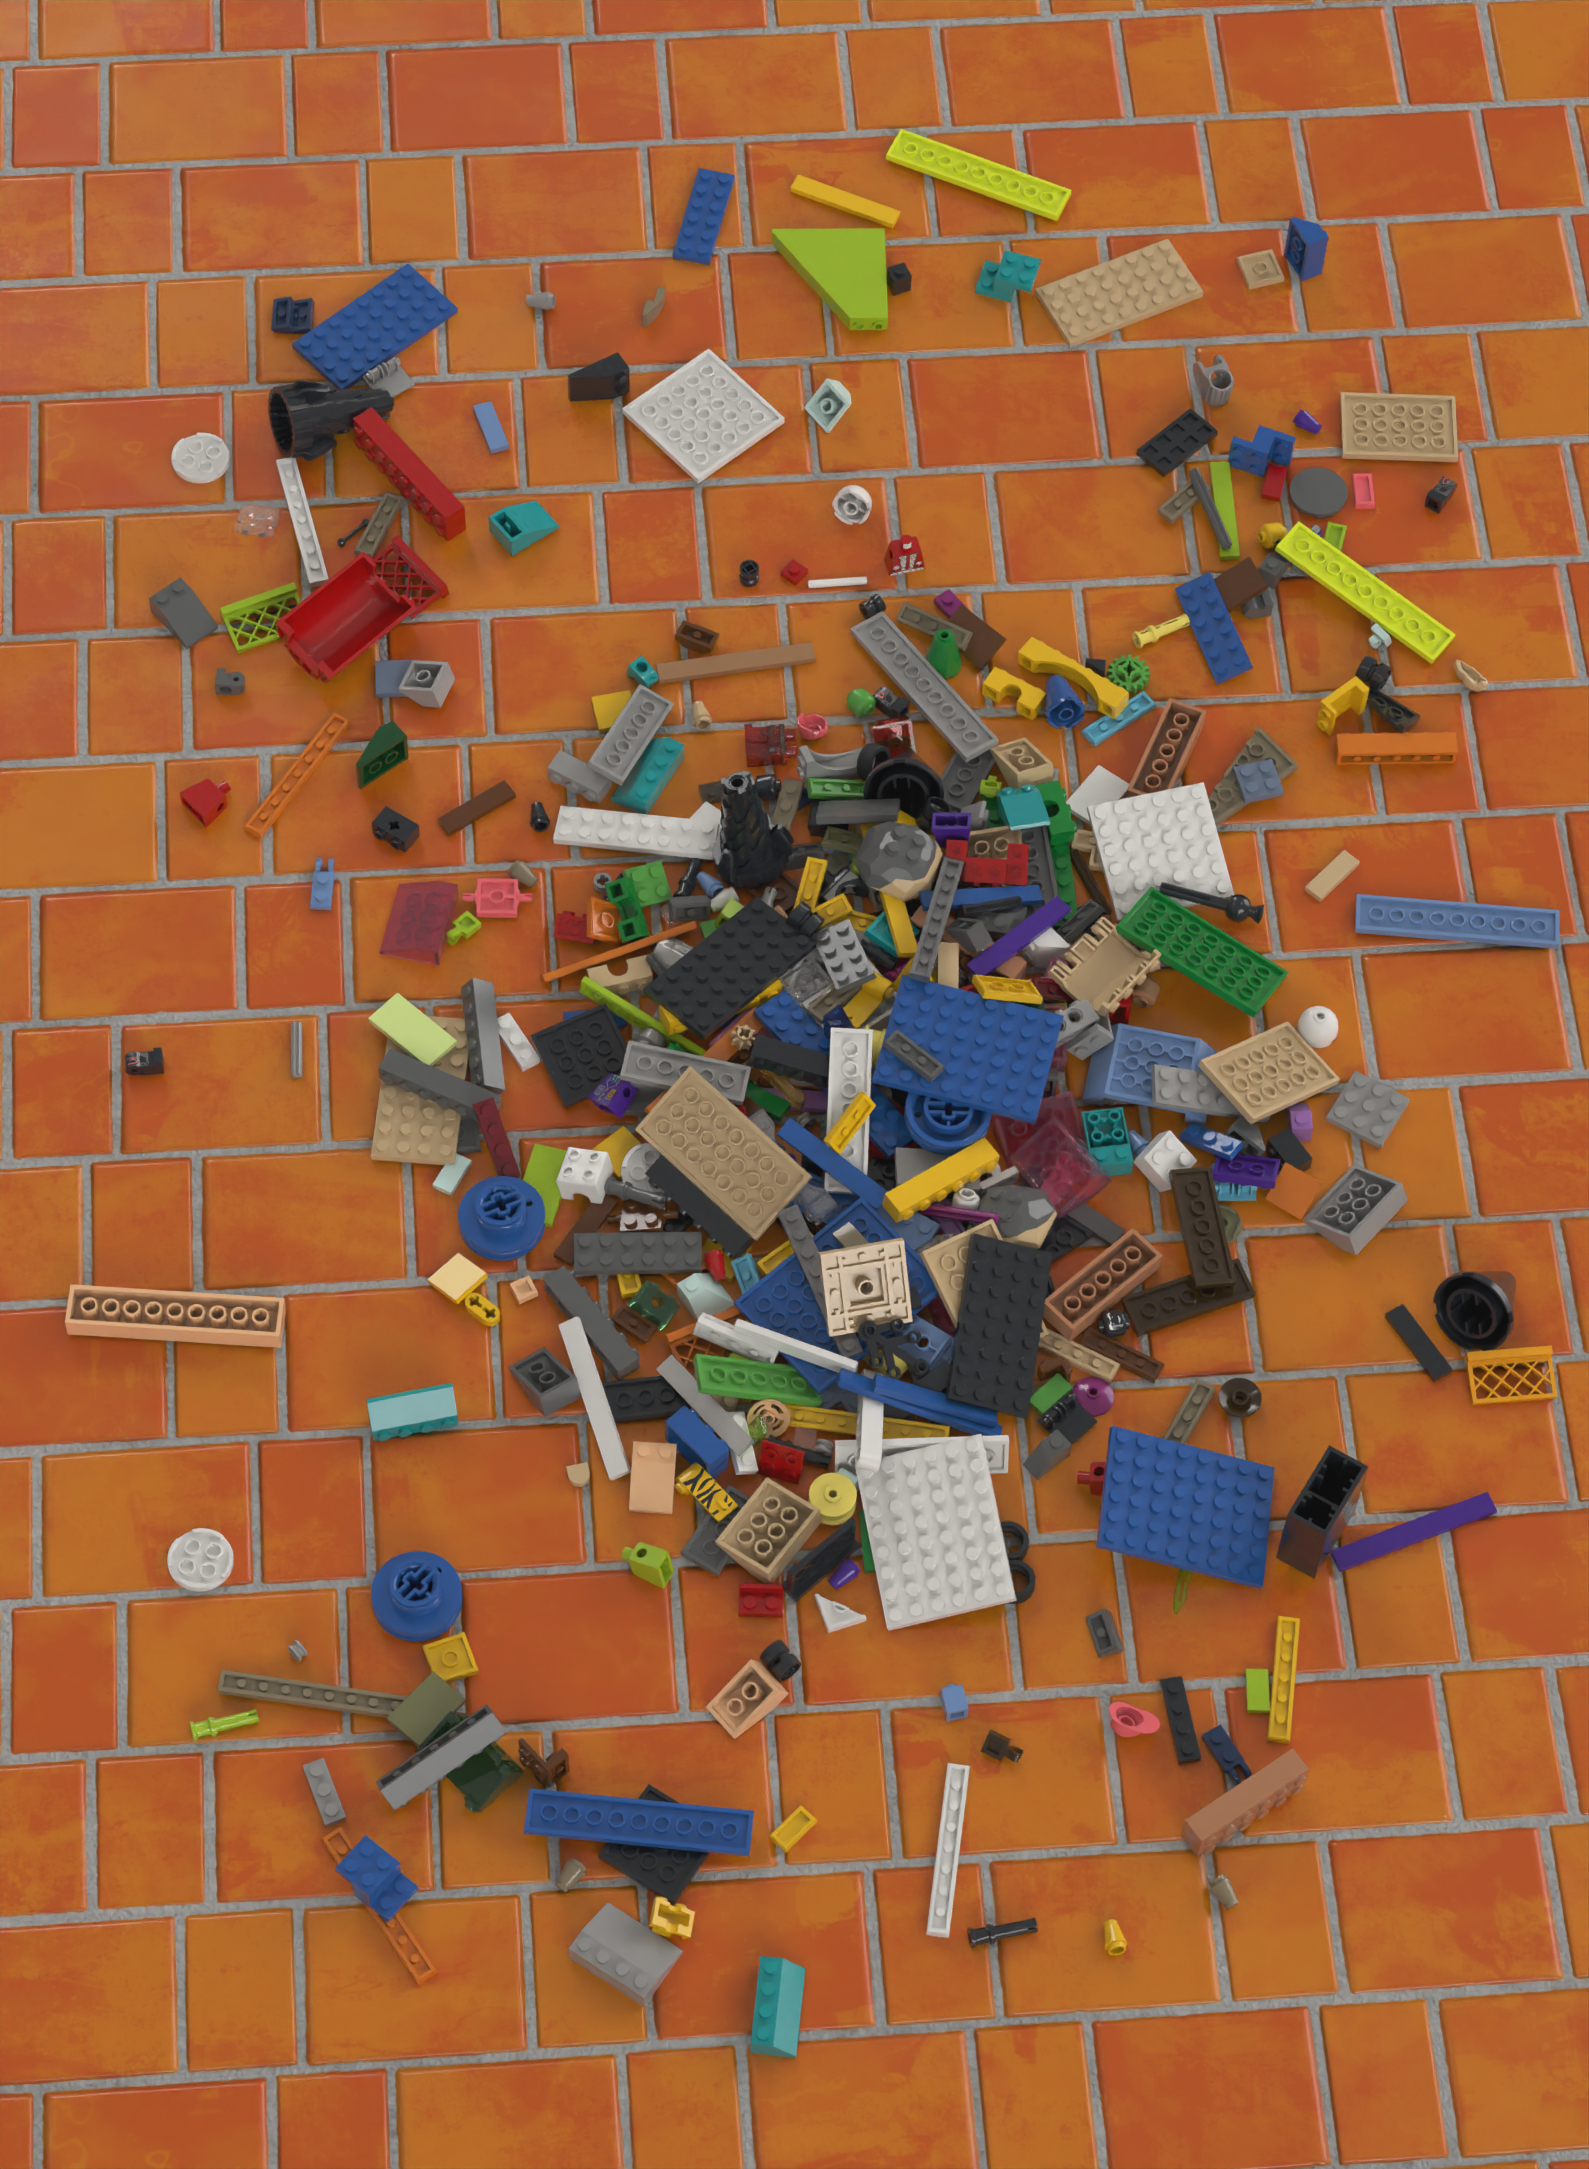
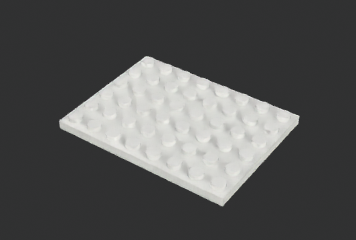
[855,1434,1017,1631]

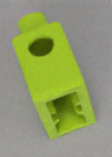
[621,1542,675,1589]

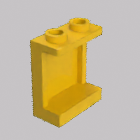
[1316,676,1369,735]

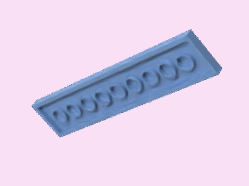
[1355,894,1559,949]

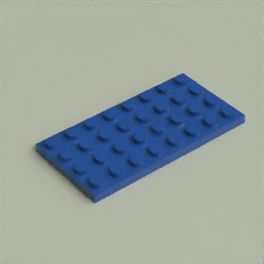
[292,263,458,390]

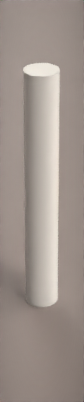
[808,576,867,588]

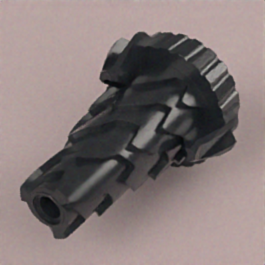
[268,380,394,461]
[712,770,794,889]

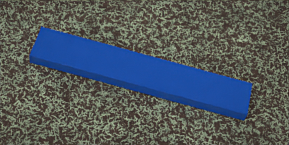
[919,885,1043,911]
[777,1118,888,1211]
[873,1374,997,1428]

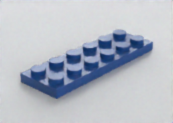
[673,168,735,265]
[1175,572,1253,685]

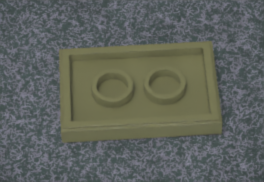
[387,1671,466,1749]

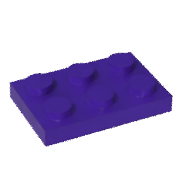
[1212,1154,1281,1189]

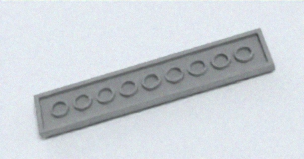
[850,611,999,762]

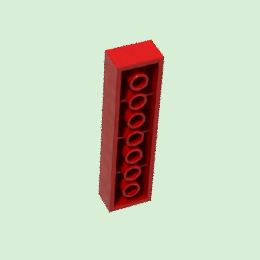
[353,407,466,541]

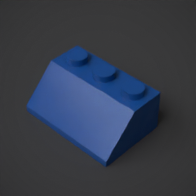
[1284,217,1329,281]

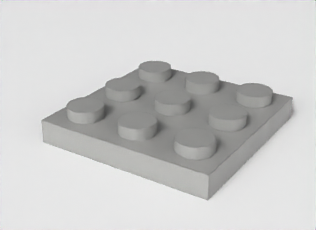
[1325,1070,1410,1149]

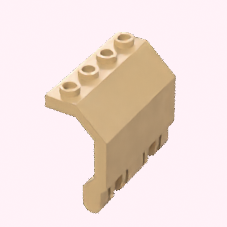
[1047,917,1161,1017]

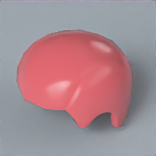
[797,712,828,740]

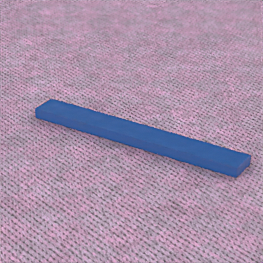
[837,1368,1002,1436]

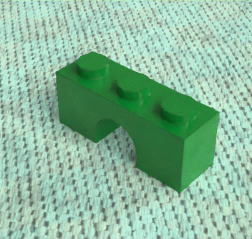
[1036,780,1077,845]
[604,878,650,943]

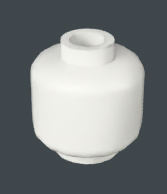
[951,1188,980,1210]

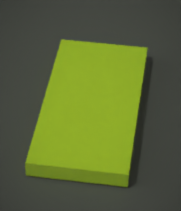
[523,1143,567,1228]

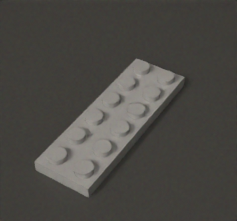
[587,684,674,786]
[620,1041,751,1106]
[1151,1064,1270,1123]

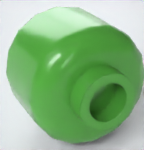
[846,688,876,718]

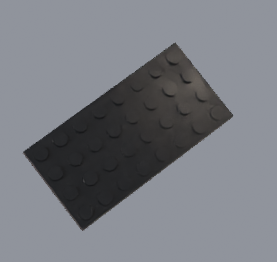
[643,897,817,1040]
[945,1233,1052,1419]

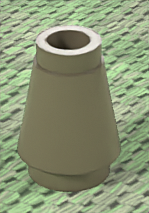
[508,860,539,888]
[555,1858,587,1893]
[1208,1874,1239,1909]

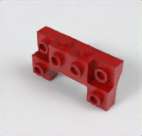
[946,840,1029,887]

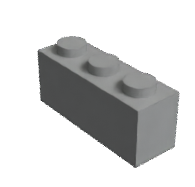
[547,750,612,804]

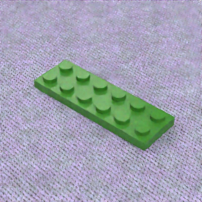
[693,1354,822,1407]

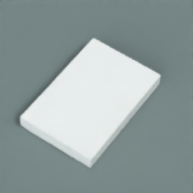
[1066,765,1129,826]

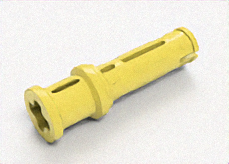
[1132,614,1190,649]

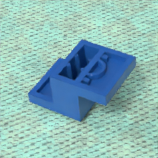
[1228,425,1296,477]
[335,1835,418,1922]

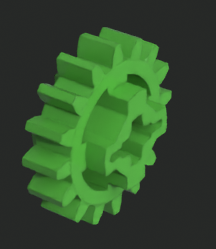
[1107,654,1150,694]

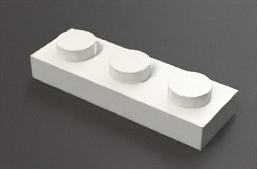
[497,1013,541,1072]
[727,1412,758,1475]

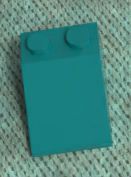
[996,784,1050,831]

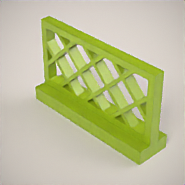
[220,582,301,653]

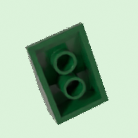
[356,720,409,789]

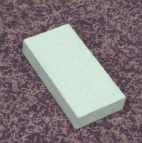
[433,1153,472,1196]

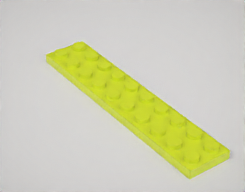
[886,129,1072,221]
[1275,521,1456,664]

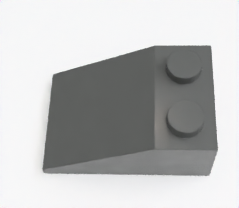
[149,578,218,649]
[508,1348,582,1417]

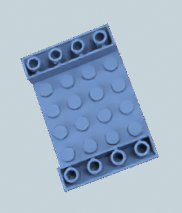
[1082,1023,1218,1126]

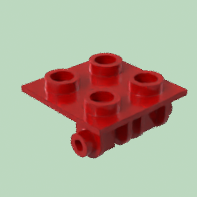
[757,1440,805,1485]

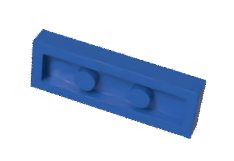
[1179,1122,1243,1161]

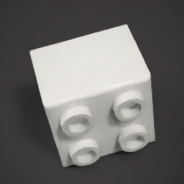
[556,1147,614,1204]

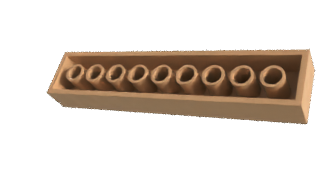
[65,1284,286,1348]

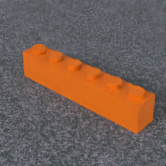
[1334,731,1458,765]

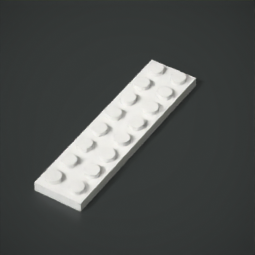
[553,806,719,860]
[824,1028,873,1194]
[834,1435,1009,1475]

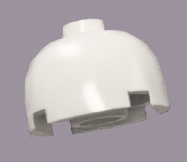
[832,485,872,525]
[1297,1006,1338,1048]

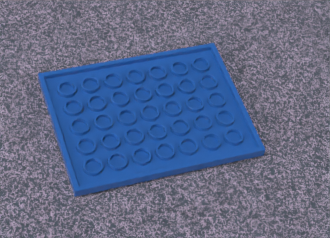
[872,975,1064,1124]
[734,1197,939,1395]
[1096,1426,1275,1589]

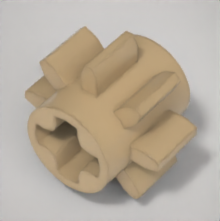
[730,1024,756,1051]

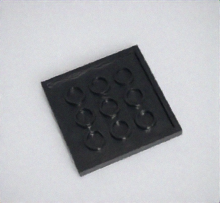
[530,1003,627,1109]
[598,1784,710,1905]

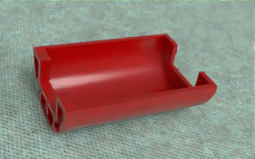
[276,551,417,683]

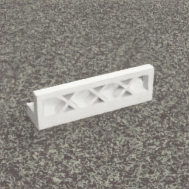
[693,1312,779,1363]

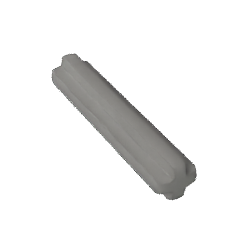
[291,1022,302,1078]

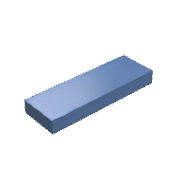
[473,401,509,454]

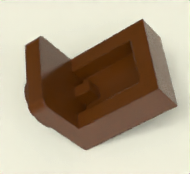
[1037,1356,1072,1382]

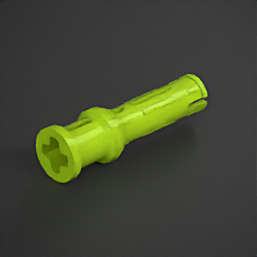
[189,1709,259,1742]

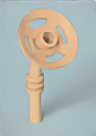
[747,1363,790,1438]

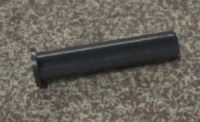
[960,896,1022,918]

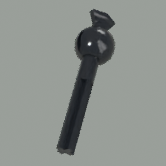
[1159,882,1264,924]

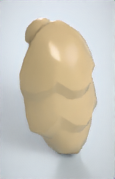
[1454,660,1488,692]

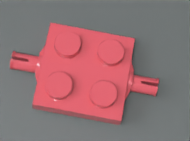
[462,878,532,918]

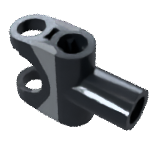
[818,868,869,904]

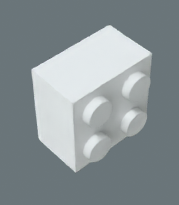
[1133,1130,1197,1192]

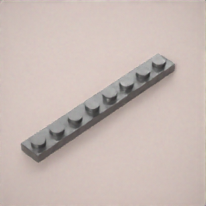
[908,857,964,983]
[778,1205,863,1359]

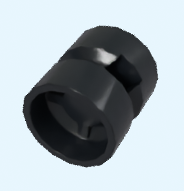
[1355,655,1392,690]
[915,796,952,835]
[786,901,825,938]
[760,1640,801,1682]

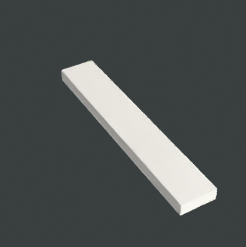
[734,1319,858,1373]

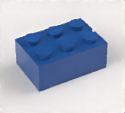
[665,1405,729,1479]

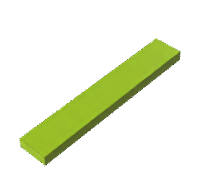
[1210,462,1240,560]

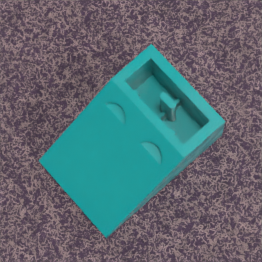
[488,501,559,556]
[1081,1107,1133,1178]

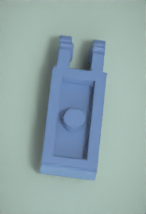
[310,857,335,910]

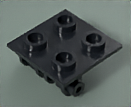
[1037,1393,1098,1445]

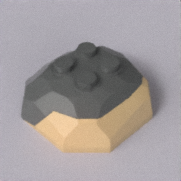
[854,821,943,902]
[967,1184,1057,1249]

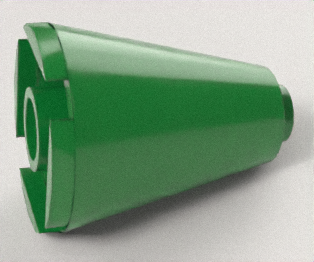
[924,629,962,680]

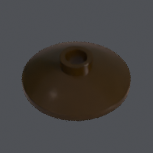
[1219,1378,1262,1418]

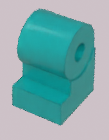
[626,655,659,688]

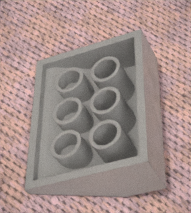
[1303,1164,1408,1255]
[568,1902,683,2007]

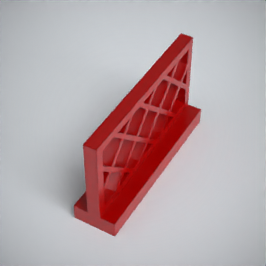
[373,535,449,619]

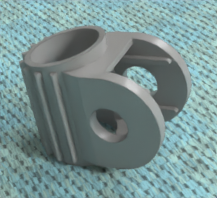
[1193,355,1234,407]

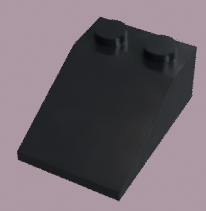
[568,352,630,401]

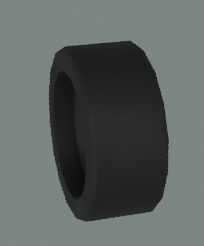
[856,743,891,781]
[1000,1521,1029,1561]
[1009,1560,1036,1604]

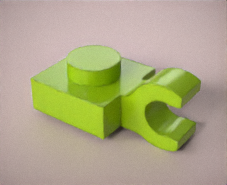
[979,775,1002,798]
[446,911,481,946]

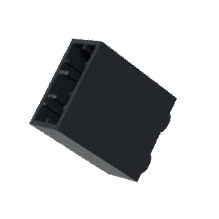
[1276,1445,1368,1579]

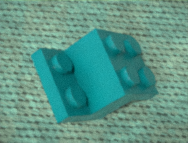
[975,250,1041,302]

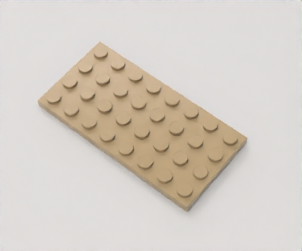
[1035,239,1204,348]
[371,1016,469,1165]
[635,1066,812,1240]

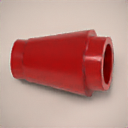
[704,1249,727,1281]

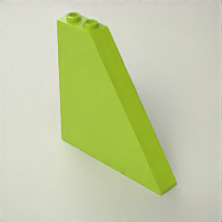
[772,228,888,331]

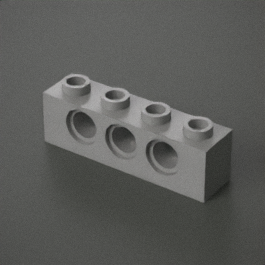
[1054,999,1100,1048]

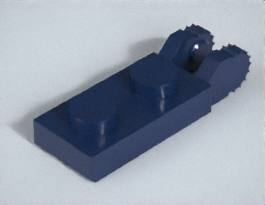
[1201,1724,1252,1786]

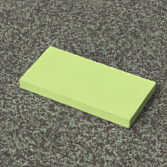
[368,993,457,1066]

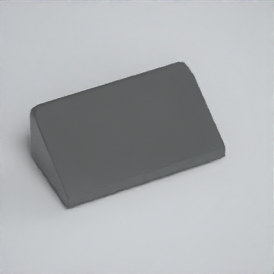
[785,842,825,871]
[668,895,711,923]
[1085,1608,1124,1657]

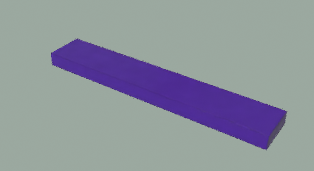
[966,896,1071,976]

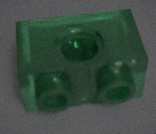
[627,1280,680,1331]

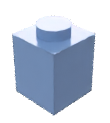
[940,1684,969,1721]

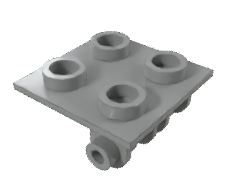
[362,357,415,397]

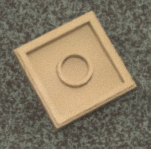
[1236,249,1285,290]

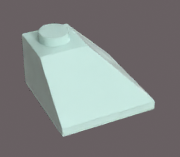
[804,379,851,433]
[677,1273,735,1322]

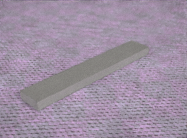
[656,1354,755,1457]

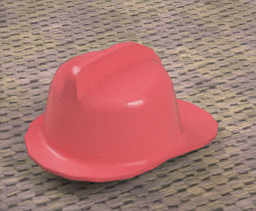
[1108,1702,1160,1737]

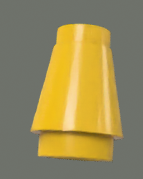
[1104,1919,1127,1955]

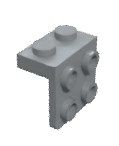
[1065,1014,1114,1060]

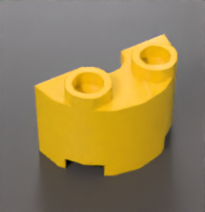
[649,1896,695,1939]

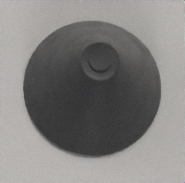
[863,750,944,823]
[1433,1271,1516,1351]

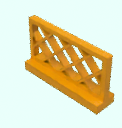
[1464,1345,1558,1405]

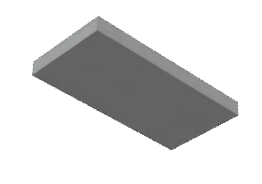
[894,1147,980,1193]

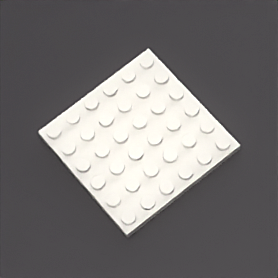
[622,349,785,483]
[1087,782,1234,922]

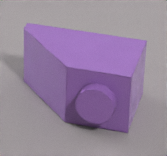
[1286,1103,1313,1142]

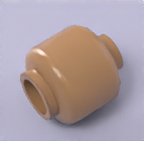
[1132,977,1160,1008]

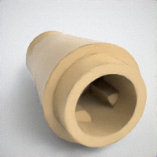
[692,701,712,731]

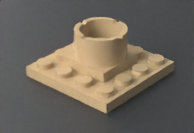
[818,1238,913,1337]

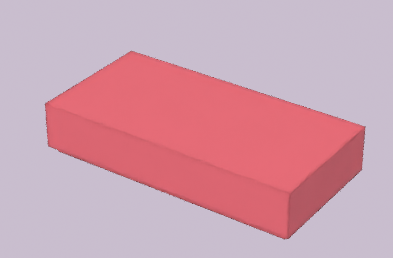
[1352,473,1375,509]

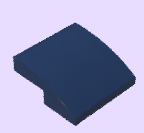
[271,296,315,334]

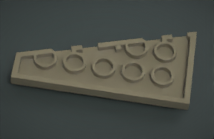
[1208,726,1298,826]

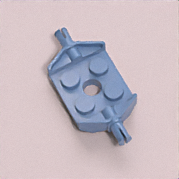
[893,1315,955,1372]

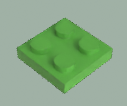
[622,861,672,908]

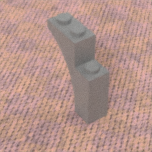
[796,745,863,784]

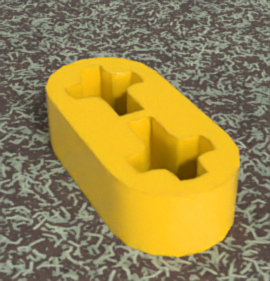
[465,1292,500,1327]

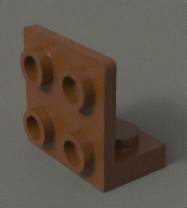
[518,1738,569,1788]

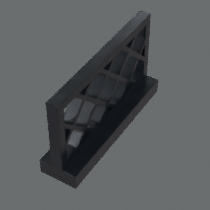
[781,1517,860,1602]

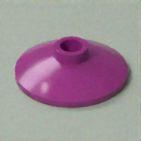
[1071,1377,1114,1417]

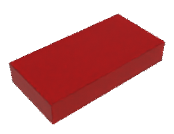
[1261,464,1288,502]

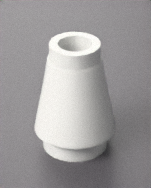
[711,887,739,913]

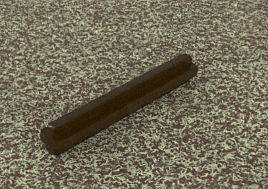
[1069,849,1112,915]

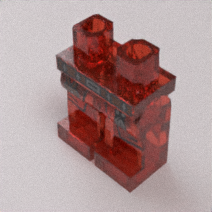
[744,724,797,767]

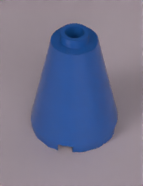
[1046,675,1085,729]

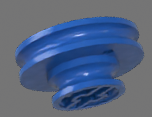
[904,1092,991,1156]
[458,1176,546,1261]
[371,1551,463,1642]

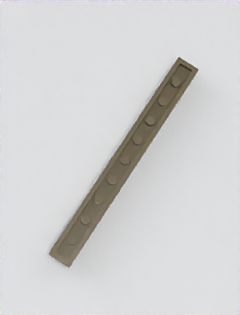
[217,1670,408,1718]

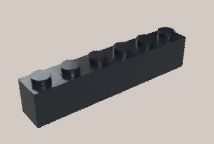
[748,1034,875,1094]
[645,1155,755,1258]

